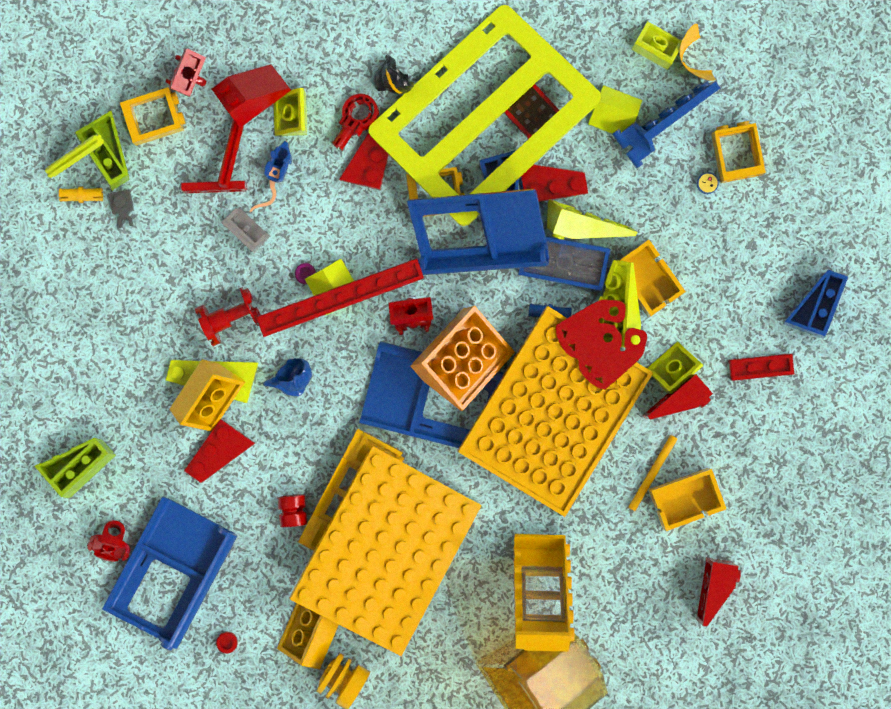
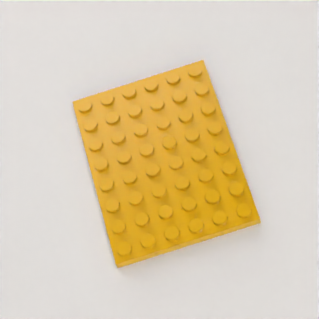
[457,306,653,517]
[289,446,482,656]

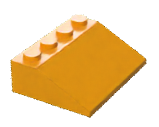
[410,306,515,411]

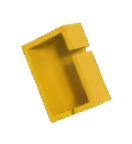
[620,240,686,317]
[648,468,726,531]

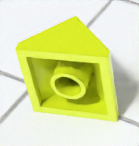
[631,21,682,70]
[588,85,642,134]
[274,88,307,136]
[305,258,354,315]
[647,341,703,394]

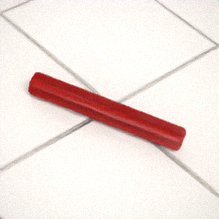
[217,119,244,188]

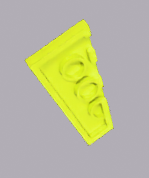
[166,360,259,403]

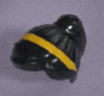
[374,55,414,94]

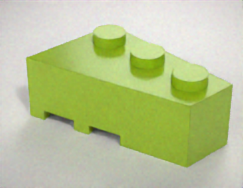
[75,110,130,191]
[35,438,116,498]

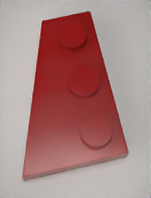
[339,133,389,191]
[521,165,588,202]
[184,419,256,483]

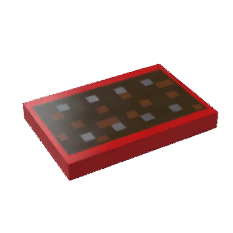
[504,84,559,139]

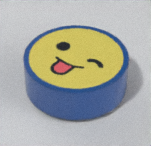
[697,173,719,194]

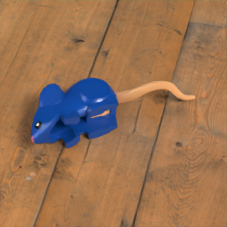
[249,141,292,212]

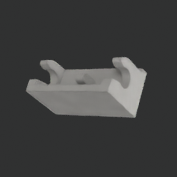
[221,207,270,253]

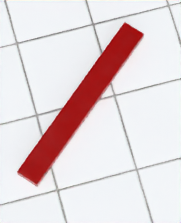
[256,258,424,337]

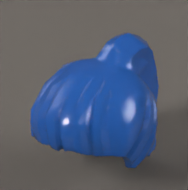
[263,358,312,396]

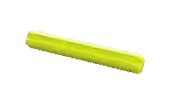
[45,134,104,178]

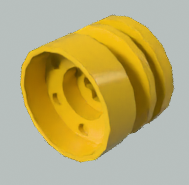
[316,653,371,709]

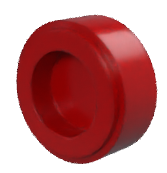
[216,631,238,654]

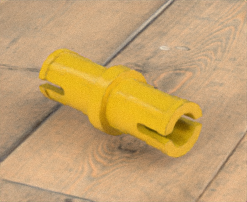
[59,186,103,203]

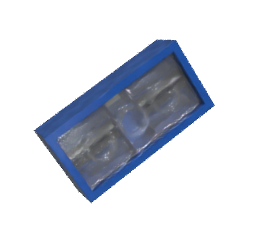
[518,236,611,291]

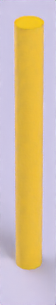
[628,435,677,511]

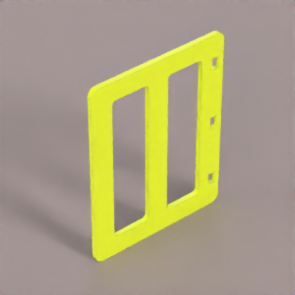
[369,5,601,226]

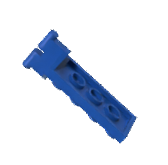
[612,81,720,169]

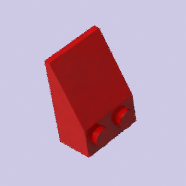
[212,64,291,128]
[642,374,713,420]
[696,557,741,627]

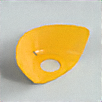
[680,23,716,81]

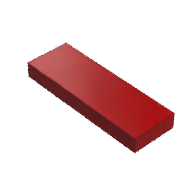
[181,181,247,194]
[728,354,795,381]

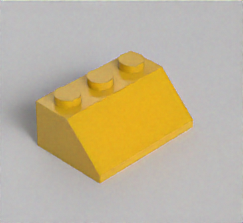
[170,359,245,431]
[277,603,339,670]

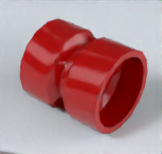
[277,494,307,527]

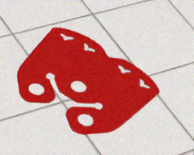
[556,300,647,390]

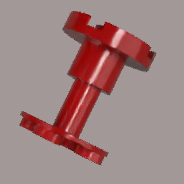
[195,287,261,347]

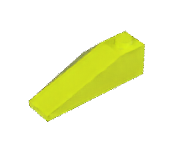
[547,199,638,240]
[599,260,641,348]

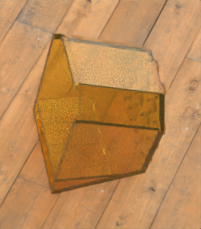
[475,634,608,709]

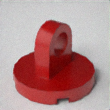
[87,520,130,562]

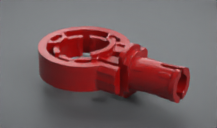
[332,94,379,151]

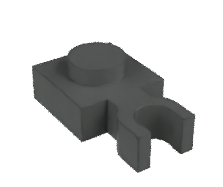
[108,189,134,228]

